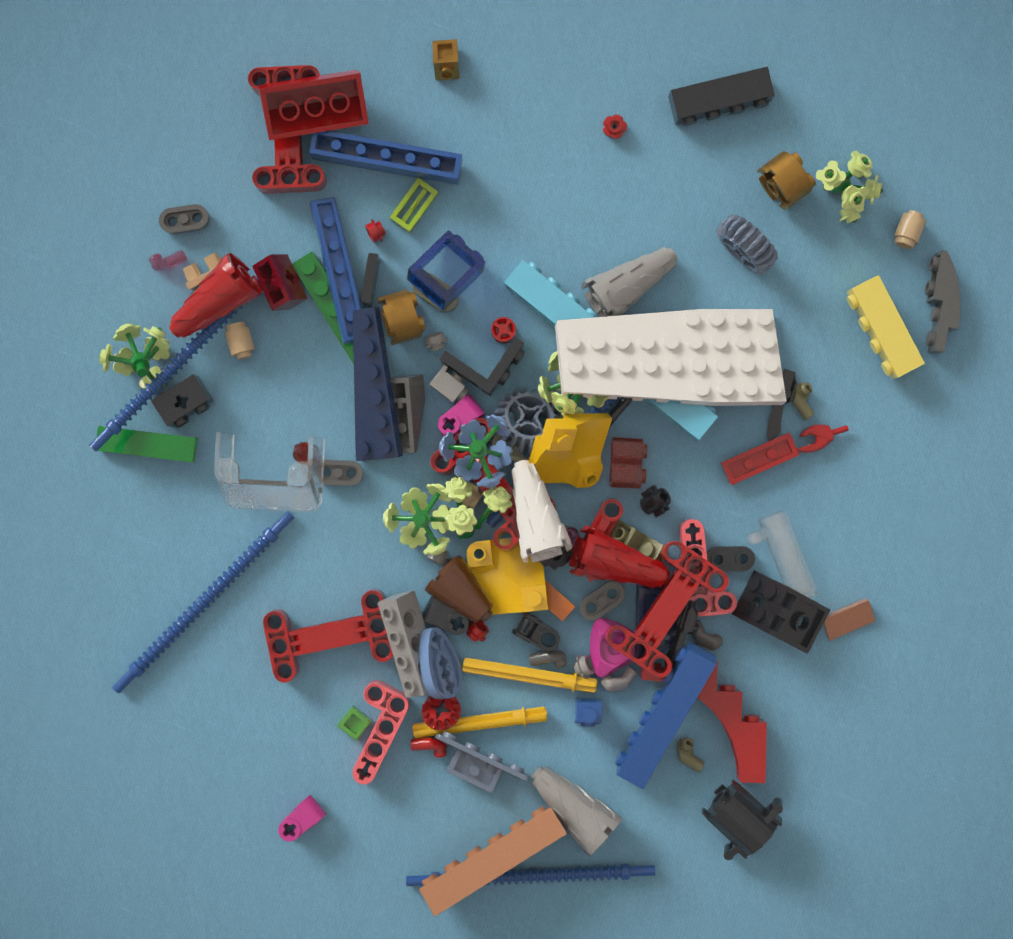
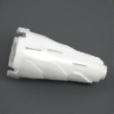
[511,460,572,563]

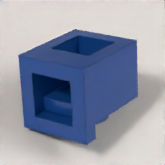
[575,698,602,727]

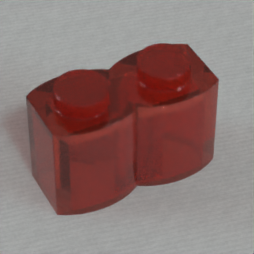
[609,437,647,489]

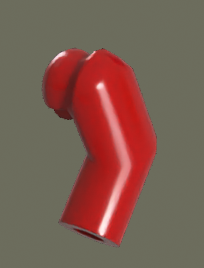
[410,737,448,758]

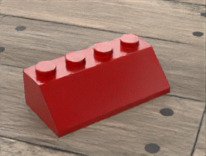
[258,70,369,140]

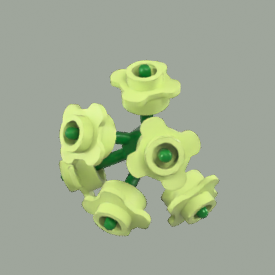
[816,151,884,224]

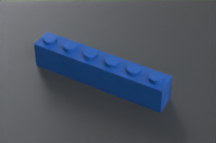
[309,131,463,185]
[615,642,717,789]

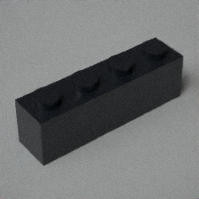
[668,66,775,126]

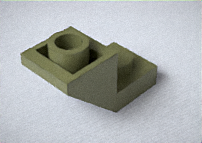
[610,520,669,561]

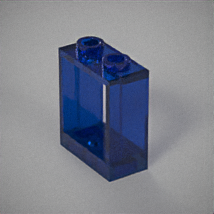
[407,230,486,311]

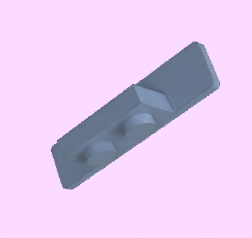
[435,731,529,793]

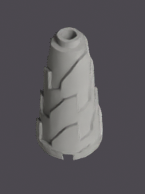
[582,247,678,317]
[531,766,623,856]

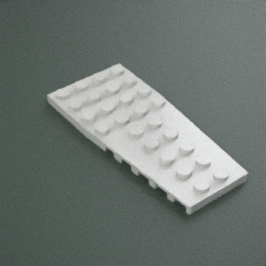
[555,309,786,406]

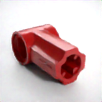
[590,498,623,536]

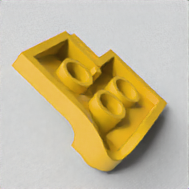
[529,413,612,488]
[467,537,548,615]

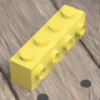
[847,275,925,379]

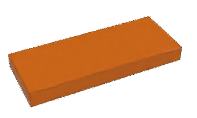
[545,580,575,622]

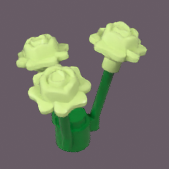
[443,477,512,539]

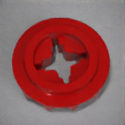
[421,696,461,730]

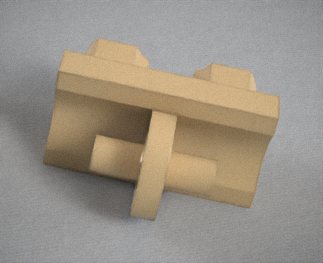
[183,252,221,290]

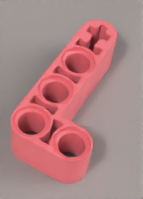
[679,519,737,617]
[352,680,410,785]

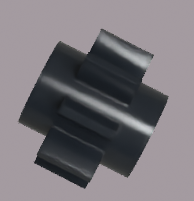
[640,485,671,518]

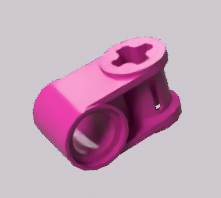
[438,394,486,437]
[278,794,327,842]

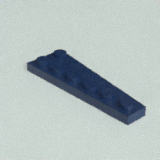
[353,307,403,461]

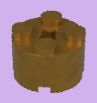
[757,151,816,210]
[378,289,426,346]

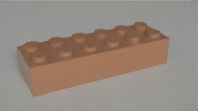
[419,806,567,917]

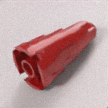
[169,253,262,338]
[569,525,670,589]

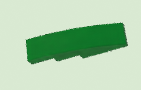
[97,426,198,463]

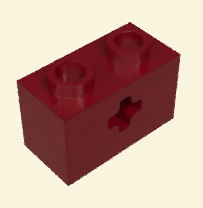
[252,254,307,311]

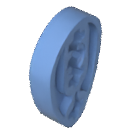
[419,627,463,699]

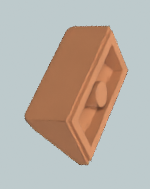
[823,598,875,641]

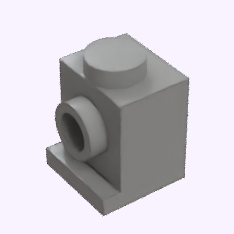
[429,364,469,404]

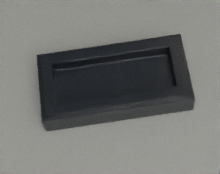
[361,253,380,306]

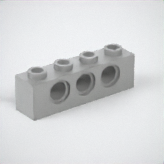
[377,590,428,698]

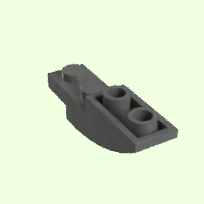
[925,250,960,354]

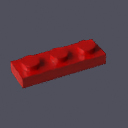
[720,432,799,485]

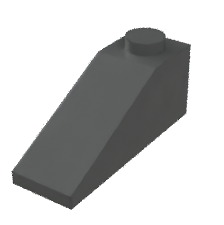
[391,374,425,453]

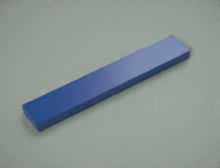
[310,197,362,345]

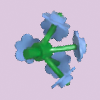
[439,415,513,488]

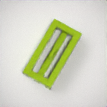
[389,177,439,233]

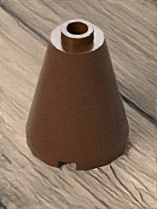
[425,555,494,623]

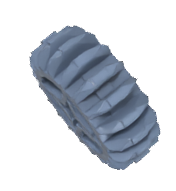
[716,214,778,274]
[494,387,561,454]

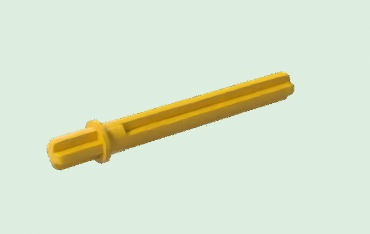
[462,658,597,693]
[412,707,547,738]

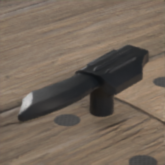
[767,369,797,441]
[666,600,699,669]

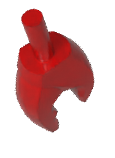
[797,424,849,453]

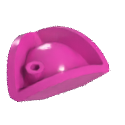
[590,618,635,678]

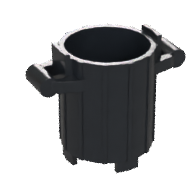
[701,780,783,860]

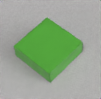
[337,705,372,741]

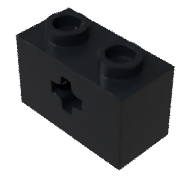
[151,374,214,428]

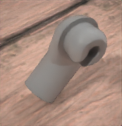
[601,666,638,693]

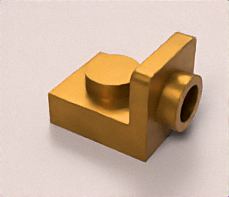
[432,39,460,80]

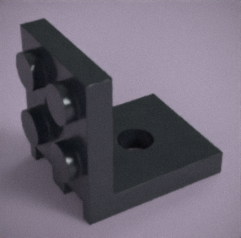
[439,337,525,396]
[732,570,830,654]

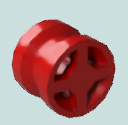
[491,317,516,343]

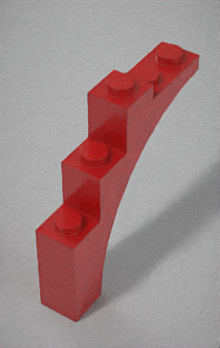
[640,660,767,783]

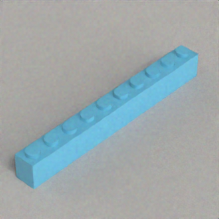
[504,260,718,443]

